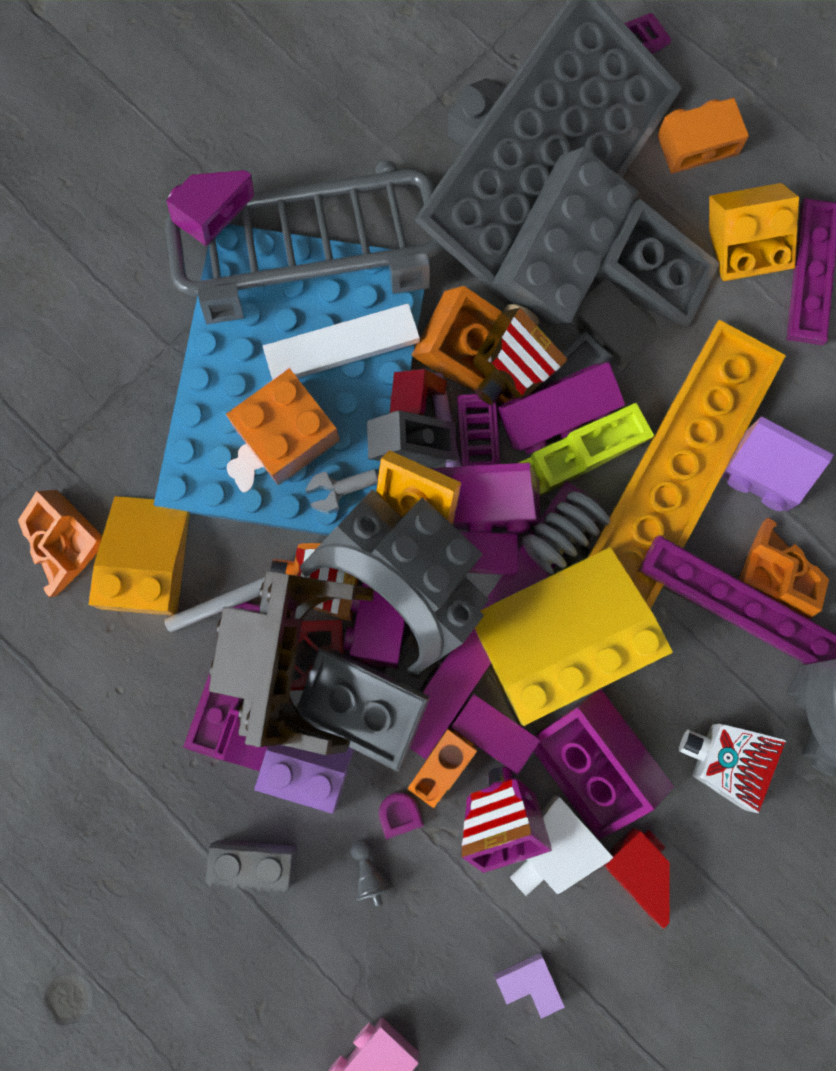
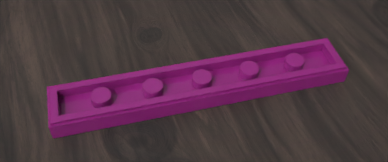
[638,535,836,665]

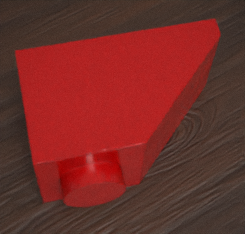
[603,828,670,929]

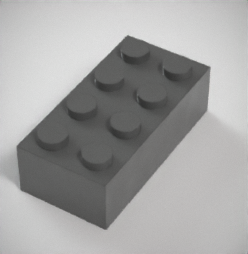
[492,147,639,325]

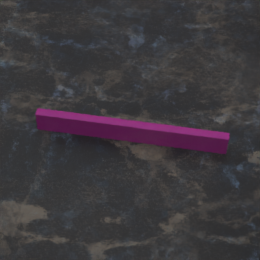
[410,481,599,760]

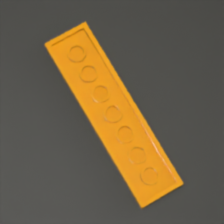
[587,320,786,610]

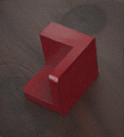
[389,369,447,416]

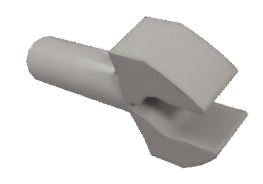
[306,469,379,514]

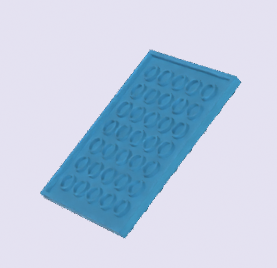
[154,224,430,536]

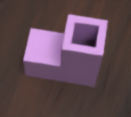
[494,953,565,1019]

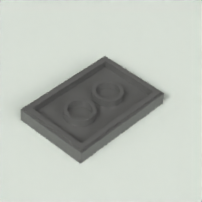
[297,645,430,772]

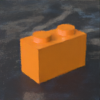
[657,98,749,174]

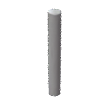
[164,577,265,633]

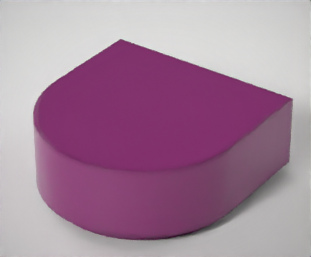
[379,792,424,840]

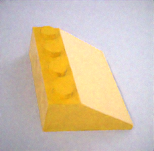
[474,547,673,726]

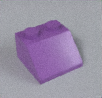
[722,416,834,511]
[254,745,354,814]

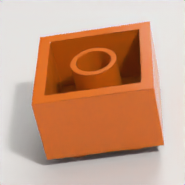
[226,368,340,486]

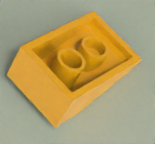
[88,496,190,616]

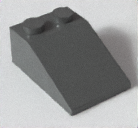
[594,199,720,327]

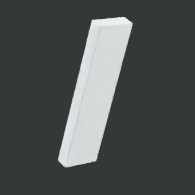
[263,303,420,380]

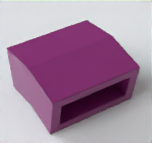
[214,708,267,771]

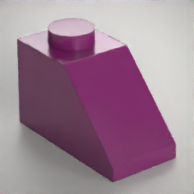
[166,170,254,246]

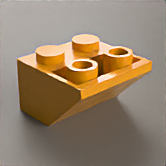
[709,183,799,281]

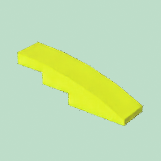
[519,403,654,496]

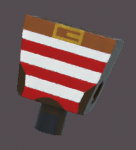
[473,308,568,405]

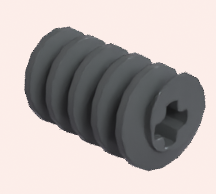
[522,491,611,575]

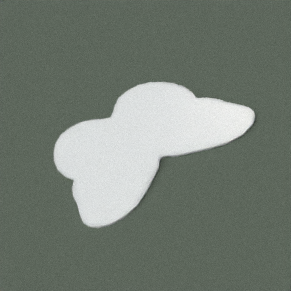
[227,444,263,492]

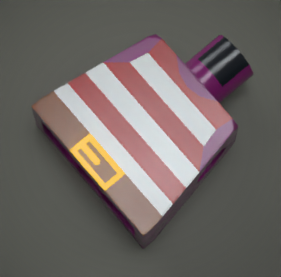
[461,767,552,873]

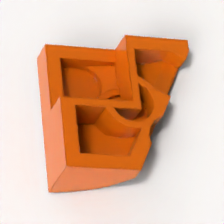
[18,490,102,597]
[739,518,829,619]

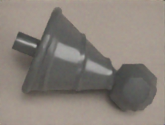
[351,840,394,907]

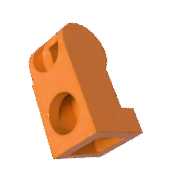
[407,726,478,808]

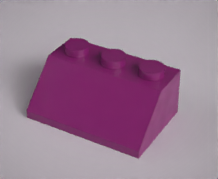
[430,463,540,533]
[533,688,674,840]

